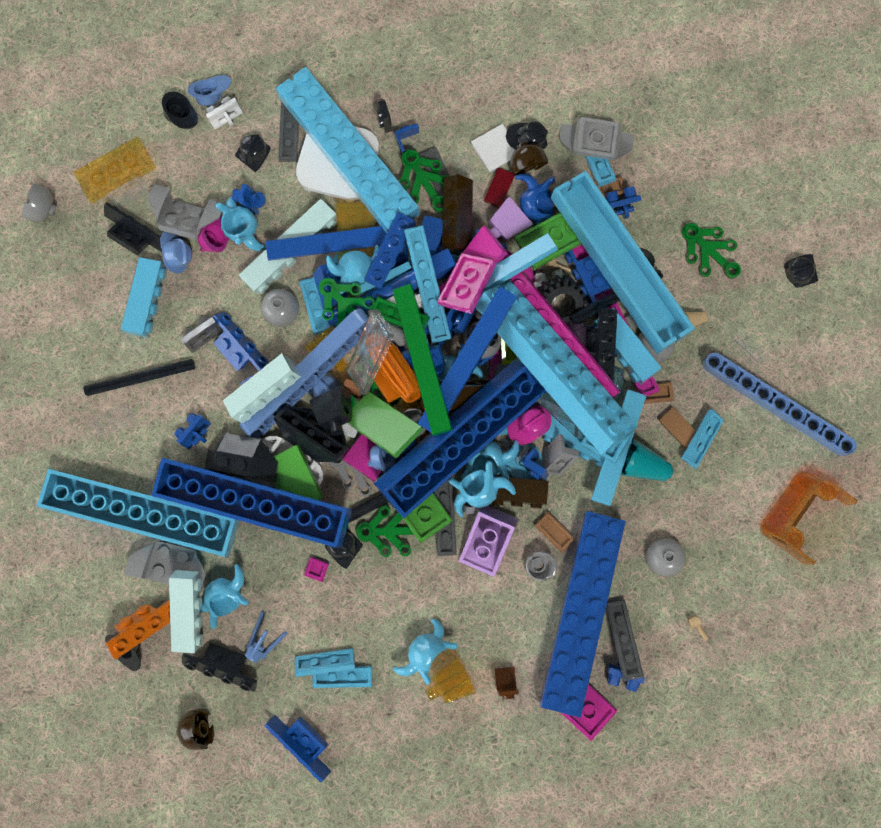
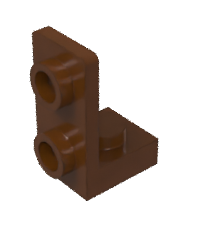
[495,667,519,699]

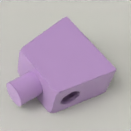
[488,197,532,242]

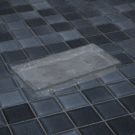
[346,310,394,395]

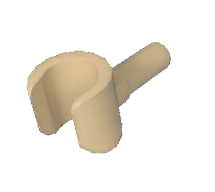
[546,258,571,273]
[687,616,709,641]

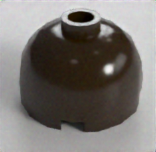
[510,142,548,176]
[176,708,215,750]

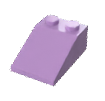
[459,506,519,577]

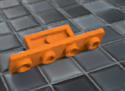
[106,600,170,659]

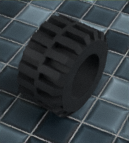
[537,275,586,326]

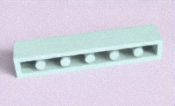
[239,199,338,295]

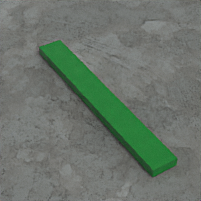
[393,284,453,436]

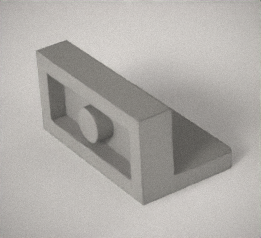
[541,434,579,476]

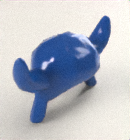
[515,174,555,227]

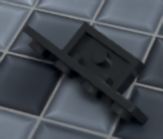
[104,202,162,256]
[586,308,618,382]
[182,643,257,692]

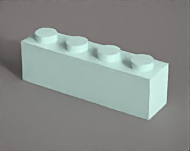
[223,353,301,423]
[169,570,203,653]

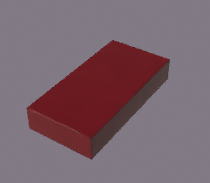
[484,167,515,208]

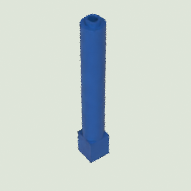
[327,248,456,328]

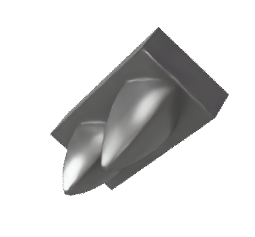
[181,315,223,353]

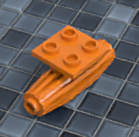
[367,332,421,403]

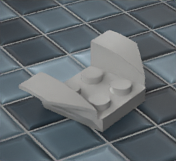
[559,117,634,161]
[147,184,226,240]
[124,541,206,593]

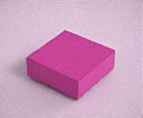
[304,557,329,582]

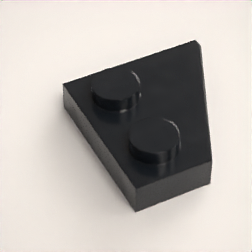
[375,99,392,133]

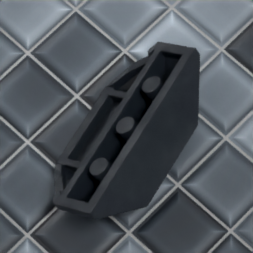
[274,405,349,462]
[204,433,278,482]

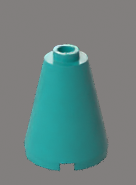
[621,439,674,481]

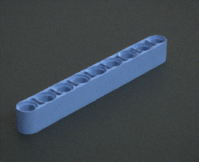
[240,308,374,439]
[702,353,857,456]

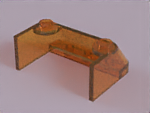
[760,472,858,565]

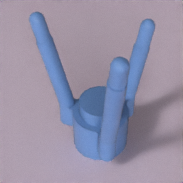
[245,611,287,663]

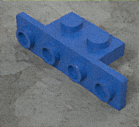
[364,212,414,289]
[564,250,611,317]
[213,312,269,371]
[264,715,331,782]

